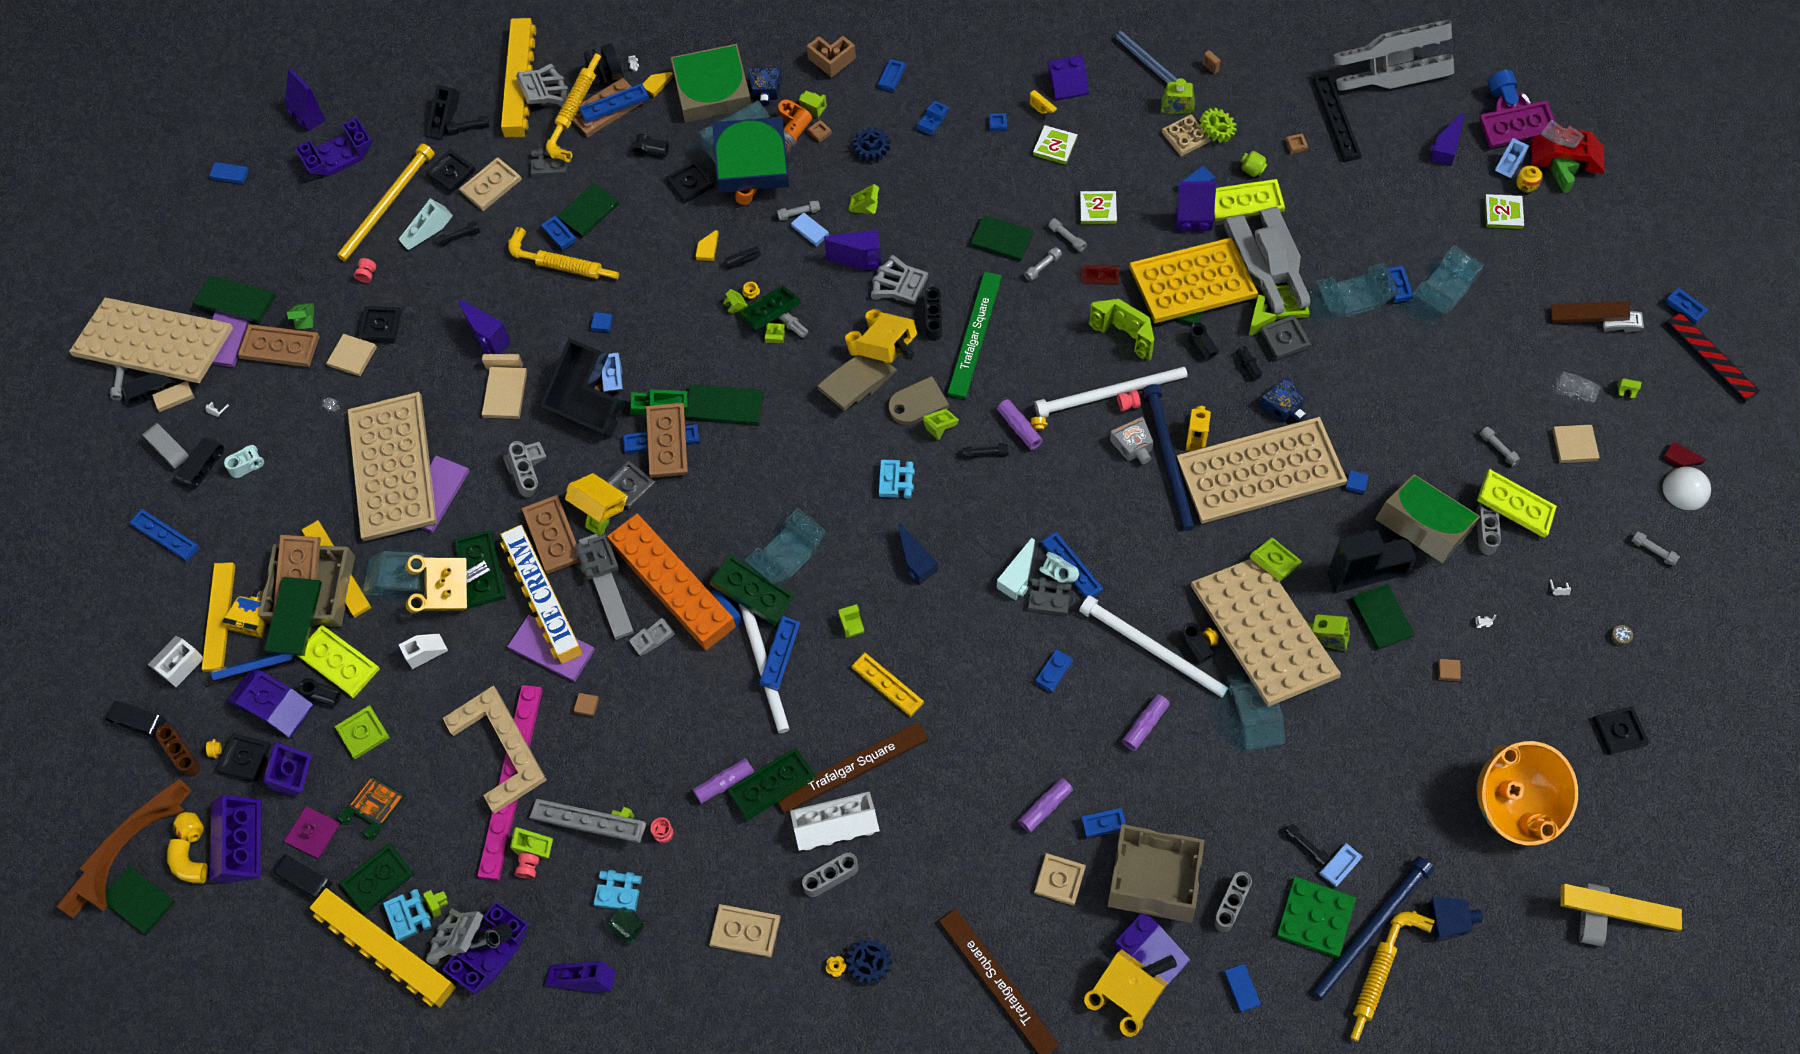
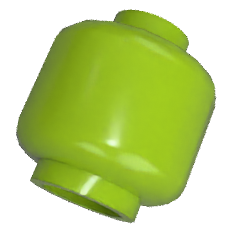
[1240,151,1267,177]

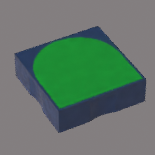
[712,117,789,193]

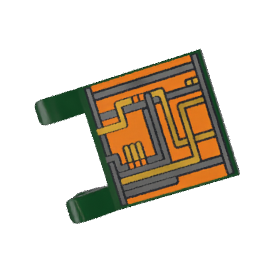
[338,776,405,840]

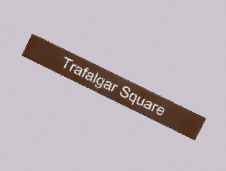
[778,722,928,814]
[939,909,1060,1054]

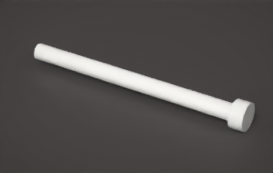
[1034,367,1187,418]
[1079,595,1229,698]
[739,604,790,733]

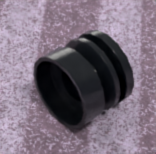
[583,43,624,87]

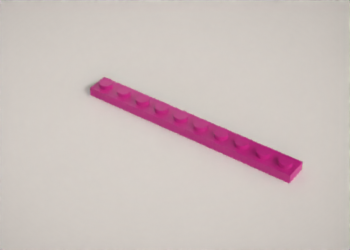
[478,685,543,881]

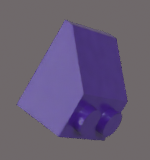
[1048,55,1089,101]
[263,742,312,797]

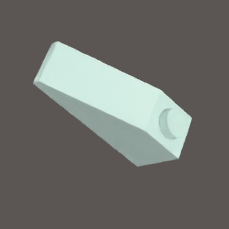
[399,198,453,250]
[997,538,1035,601]

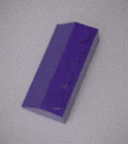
[210,795,261,883]

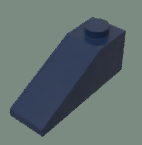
[898,523,938,585]

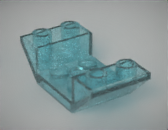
[1412,245,1484,314]
[1316,262,1399,317]
[745,508,826,585]
[362,551,433,596]
[1225,672,1285,751]

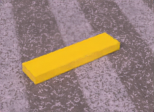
[852,653,924,717]

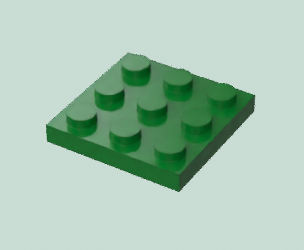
[1277,877,1356,958]

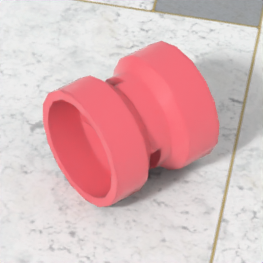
[354,258,377,283]
[1117,389,1141,412]
[650,818,674,843]
[515,853,540,879]

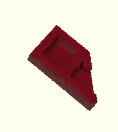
[1663,442,1706,467]

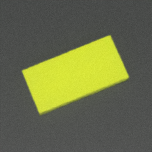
[1214,179,1285,222]
[1477,469,1557,538]
[296,625,380,699]

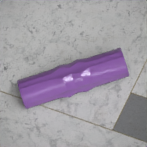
[997,399,1043,450]
[1122,694,1170,751]
[693,758,754,804]
[1018,778,1073,833]

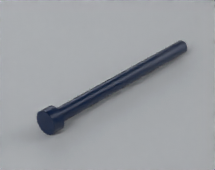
[1142,384,1194,531]
[1312,856,1435,1000]

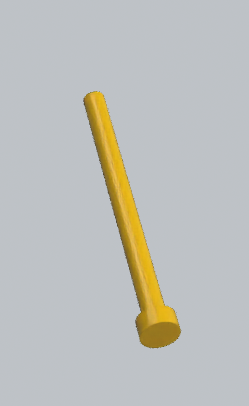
[337,143,435,261]

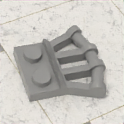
[516,64,569,107]
[871,255,928,305]
[426,908,483,965]

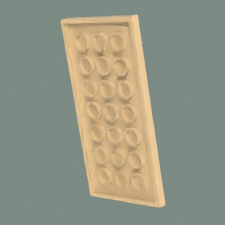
[69,297,233,383]
[348,392,437,541]
[1176,417,1347,524]
[1191,559,1341,707]

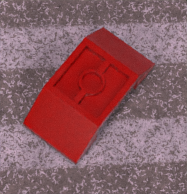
[1531,127,1604,174]

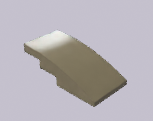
[818,355,897,411]

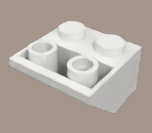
[148,636,203,687]

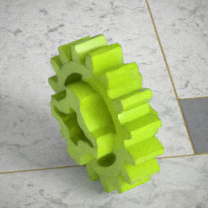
[1199,108,1237,143]

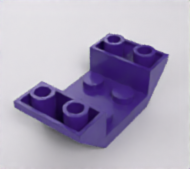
[294,117,372,176]
[227,669,314,738]
[442,901,529,995]

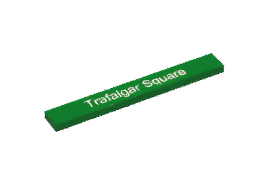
[948,272,1002,400]

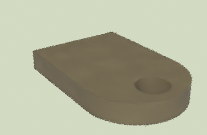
[889,376,949,425]

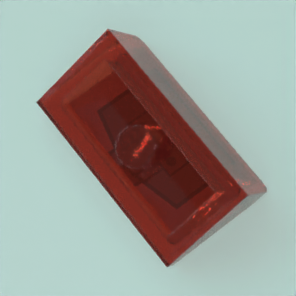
[1083,265,1120,284]

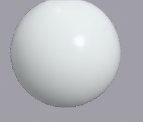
[1663,467,1711,510]

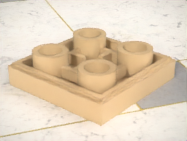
[1162,114,1211,156]

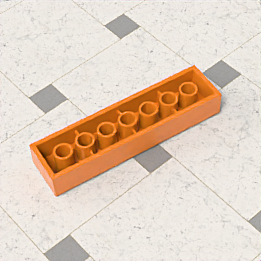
[607,513,736,651]

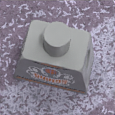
[1110,417,1153,464]

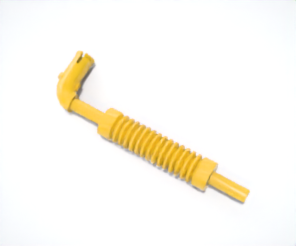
[546,53,601,162]
[508,227,619,279]
[1350,911,1435,1042]

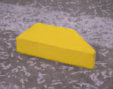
[643,72,674,97]
[1030,90,1057,114]
[696,230,719,261]

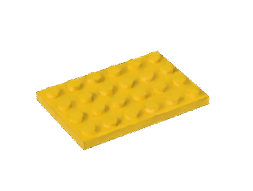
[1129,238,1258,323]

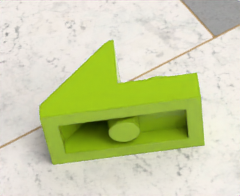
[848,184,879,215]
[1249,295,1276,336]
[923,409,959,440]
[510,827,553,859]

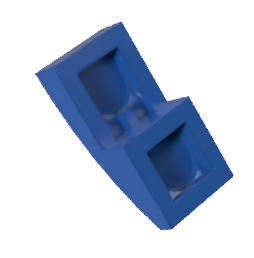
[916,100,949,136]

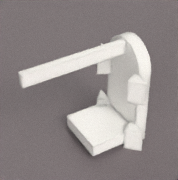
[628,55,639,72]
[205,402,229,417]
[1550,579,1571,595]
[1475,615,1496,628]

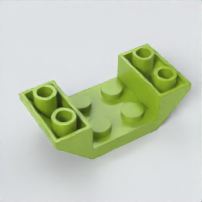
[1089,299,1154,361]

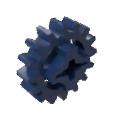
[853,127,891,162]
[846,937,893,985]

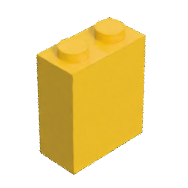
[565,473,628,522]

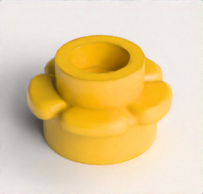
[742,282,760,299]
[1030,417,1048,431]
[1201,628,1219,647]
[206,739,222,759]
[825,956,846,977]

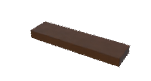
[1551,301,1630,323]

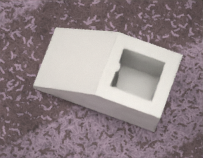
[399,634,448,669]

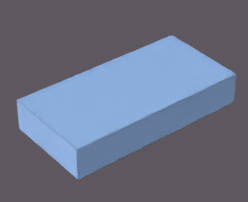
[791,212,829,247]
[1319,843,1363,888]

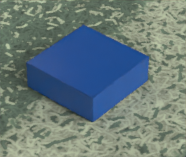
[989,113,1007,131]
[591,312,613,333]
[1345,470,1369,494]

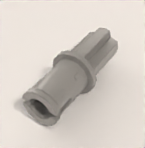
[778,312,808,338]

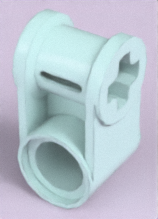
[224,445,264,478]
[1039,552,1079,583]

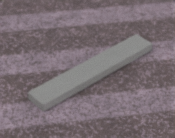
[579,533,634,640]
[529,799,646,843]

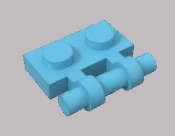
[879,460,915,499]
[594,870,642,912]
[383,889,432,942]

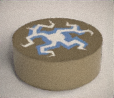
[1611,625,1633,646]

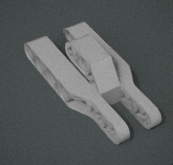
[1334,20,1454,90]
[1224,206,1310,314]

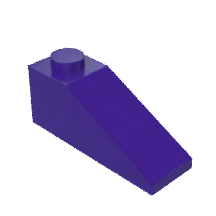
[1429,113,1465,166]
[545,961,616,993]

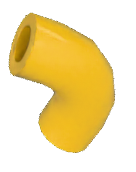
[167,839,208,884]

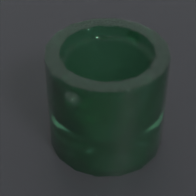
[608,907,645,944]

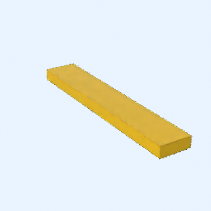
[302,520,372,618]
[202,562,236,672]
[1561,884,1682,931]

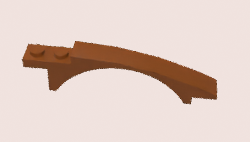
[57,779,192,918]

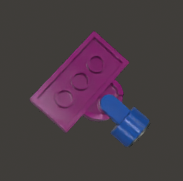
[1479,69,1558,149]

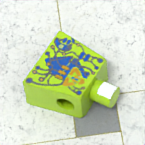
[1161,78,1195,115]
[1307,615,1350,651]

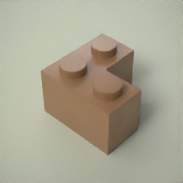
[807,36,856,78]

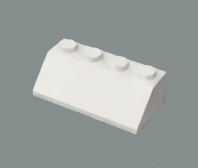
[790,792,879,851]

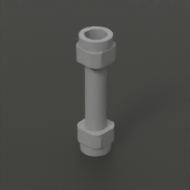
[777,200,820,221]
[1048,218,1087,252]
[1024,247,1062,281]
[110,365,127,400]
[1480,427,1520,466]
[1631,532,1680,566]

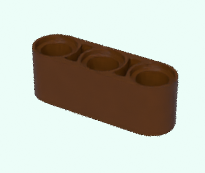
[156,724,200,777]

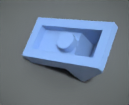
[1495,138,1529,179]
[602,353,623,392]

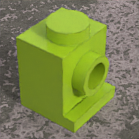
[799,90,827,118]

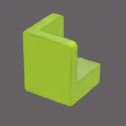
[838,604,864,638]

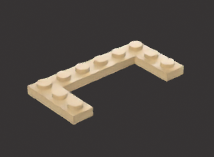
[443,685,547,813]

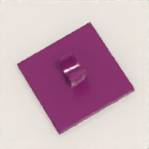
[284,806,341,859]

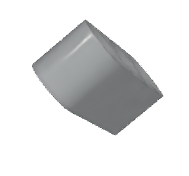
[142,423,189,469]
[507,441,538,497]
[1476,503,1501,555]
[802,853,859,897]
[1214,871,1252,933]
[1579,883,1610,947]

